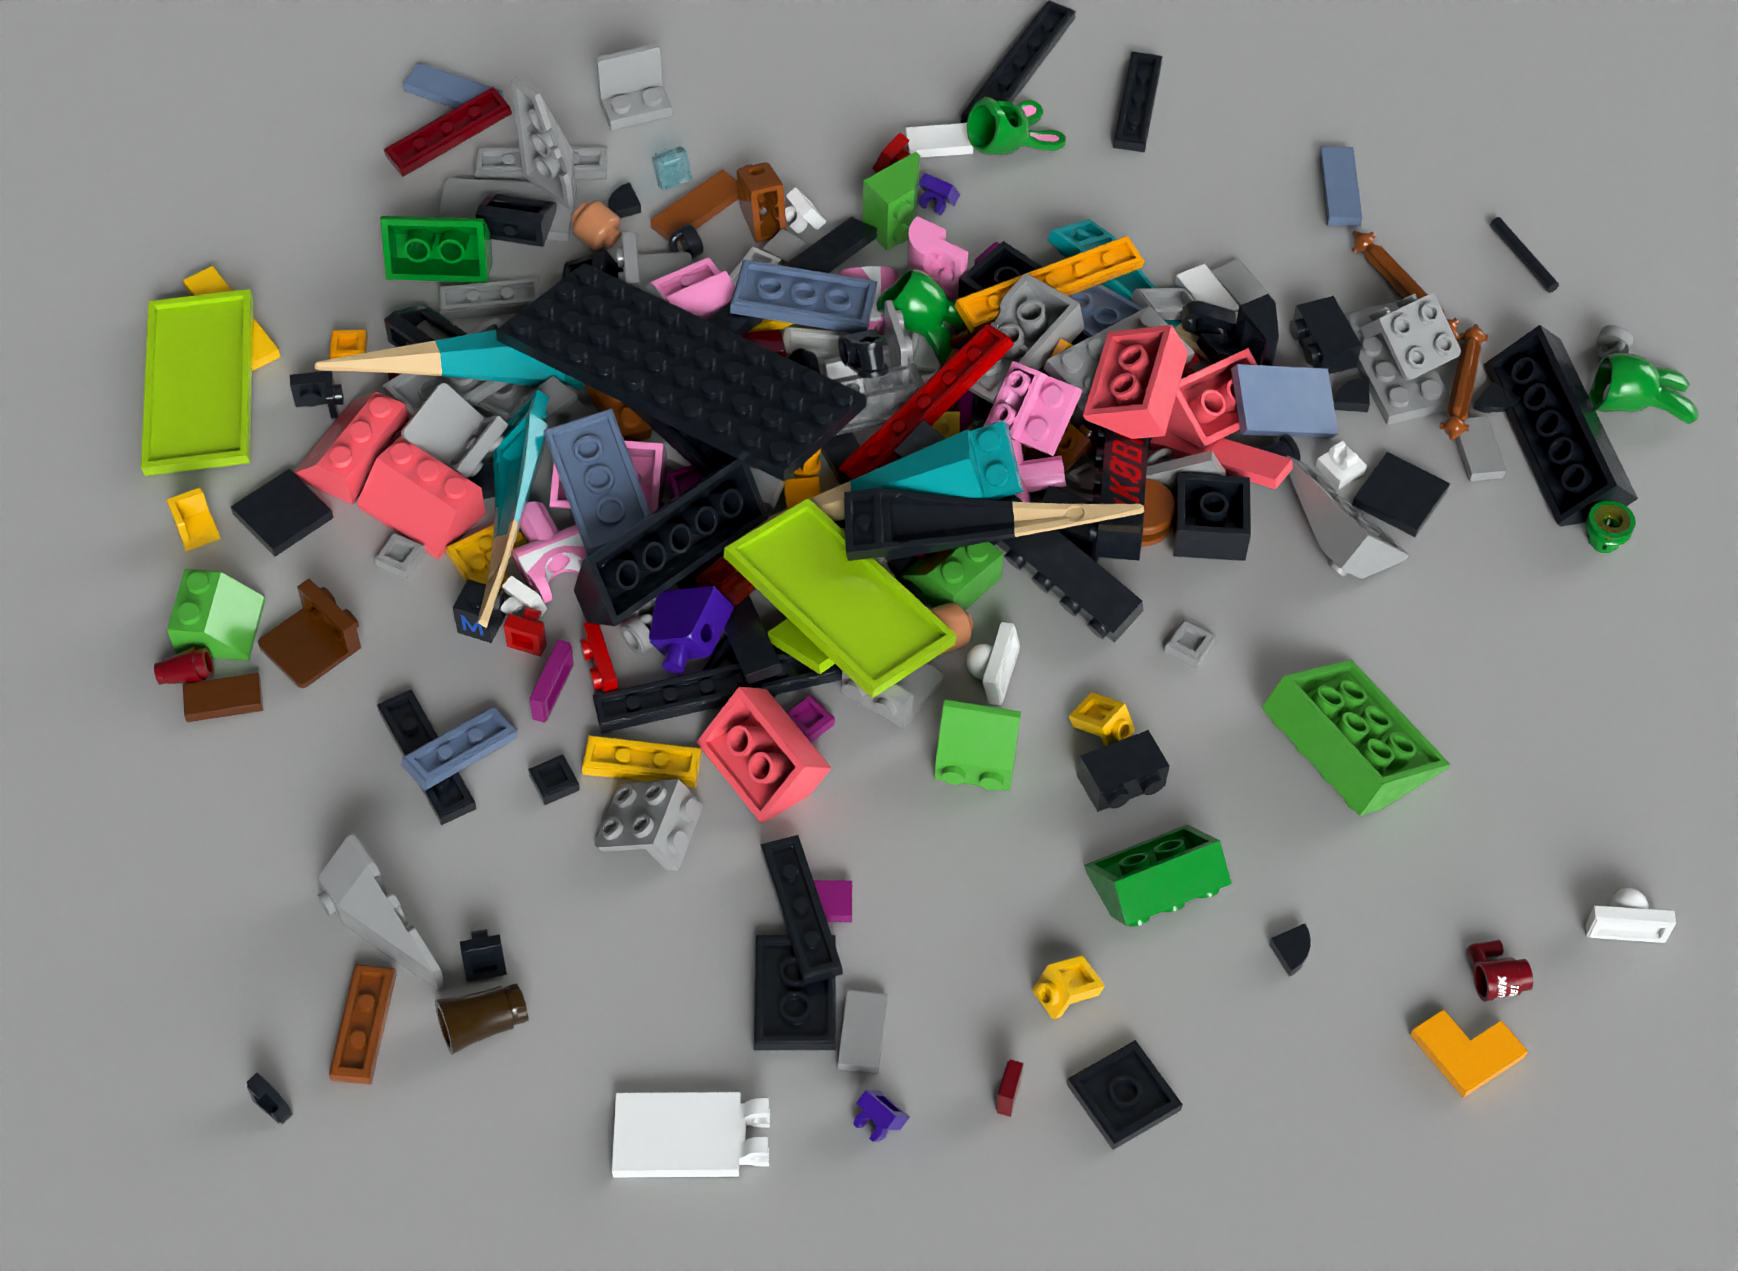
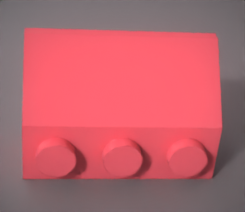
[1083,325,1188,439]
[1167,348,1257,448]
[293,391,409,505]
[357,436,486,560]
[696,687,831,822]

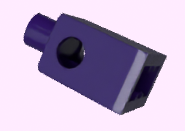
[649,586,734,674]

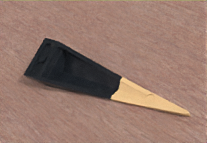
[844,488,1144,561]

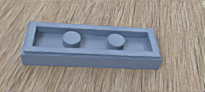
[403,63,504,108]
[1320,146,1362,226]
[401,706,518,791]

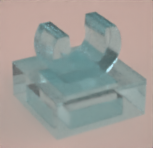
[652,146,693,191]

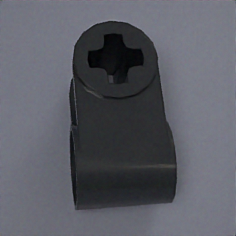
[838,329,889,378]

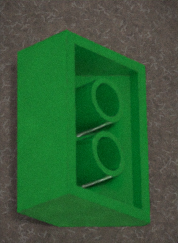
[380,216,493,282]
[1084,824,1232,927]

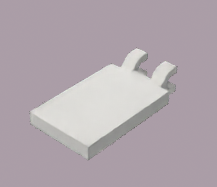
[612,1092,770,1177]

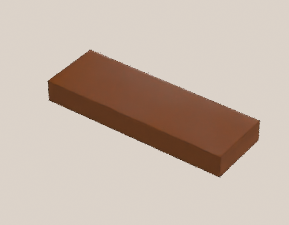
[650,169,739,242]
[329,964,397,1085]

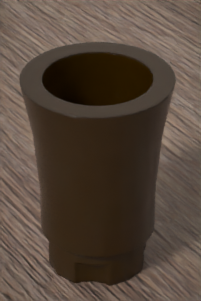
[435,983,529,1055]

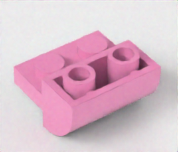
[907,216,968,302]
[650,257,735,320]
[984,361,1082,456]

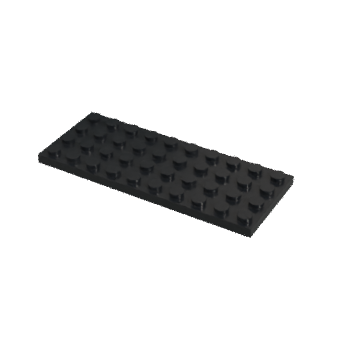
[496,263,867,481]

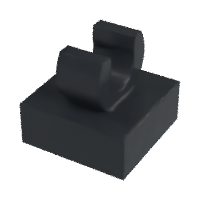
[460,929,507,982]

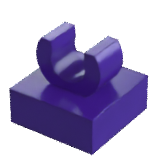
[919,172,960,216]
[853,1090,910,1142]

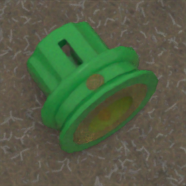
[1586,501,1636,553]

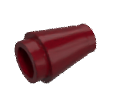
[154,646,214,685]

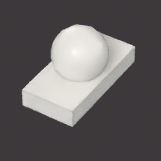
[966,622,1020,705]
[1585,888,1676,943]

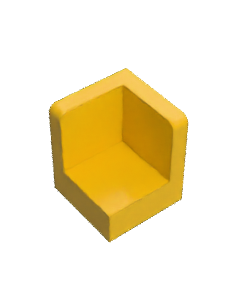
[166,488,220,552]

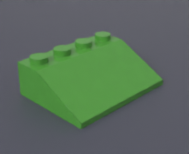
[1262,659,1450,816]

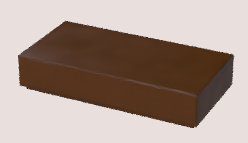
[182,673,263,722]

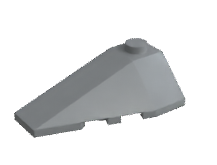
[511,77,575,209]
[969,273,1085,404]
[1287,455,1409,579]
[317,833,445,992]

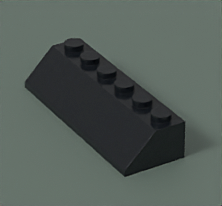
[1484,325,1638,527]
[574,457,769,627]

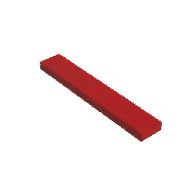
[838,323,1014,481]

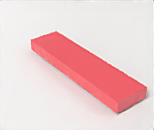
[1150,429,1293,489]

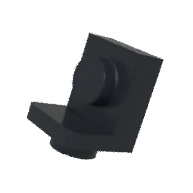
[290,371,344,419]

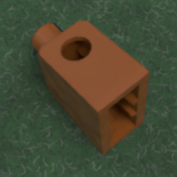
[737,162,787,243]

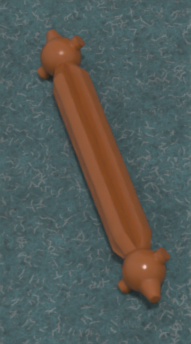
[1352,230,1460,342]
[1440,324,1488,440]

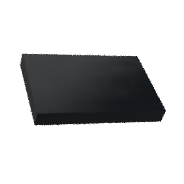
[754,935,836,1051]

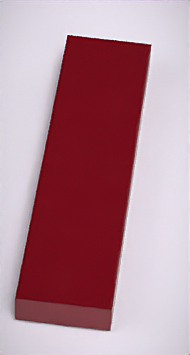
[384,87,512,177]

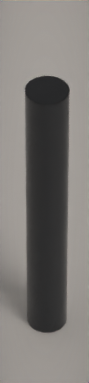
[1490,217,1559,293]

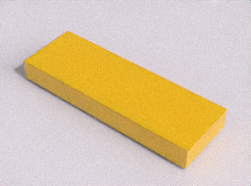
[582,735,702,787]

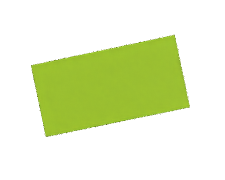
[141,289,254,476]
[724,498,957,699]

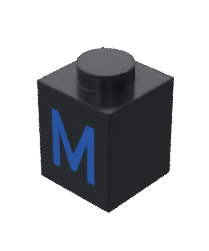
[453,579,506,643]

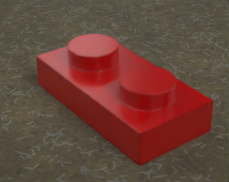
[579,622,618,693]

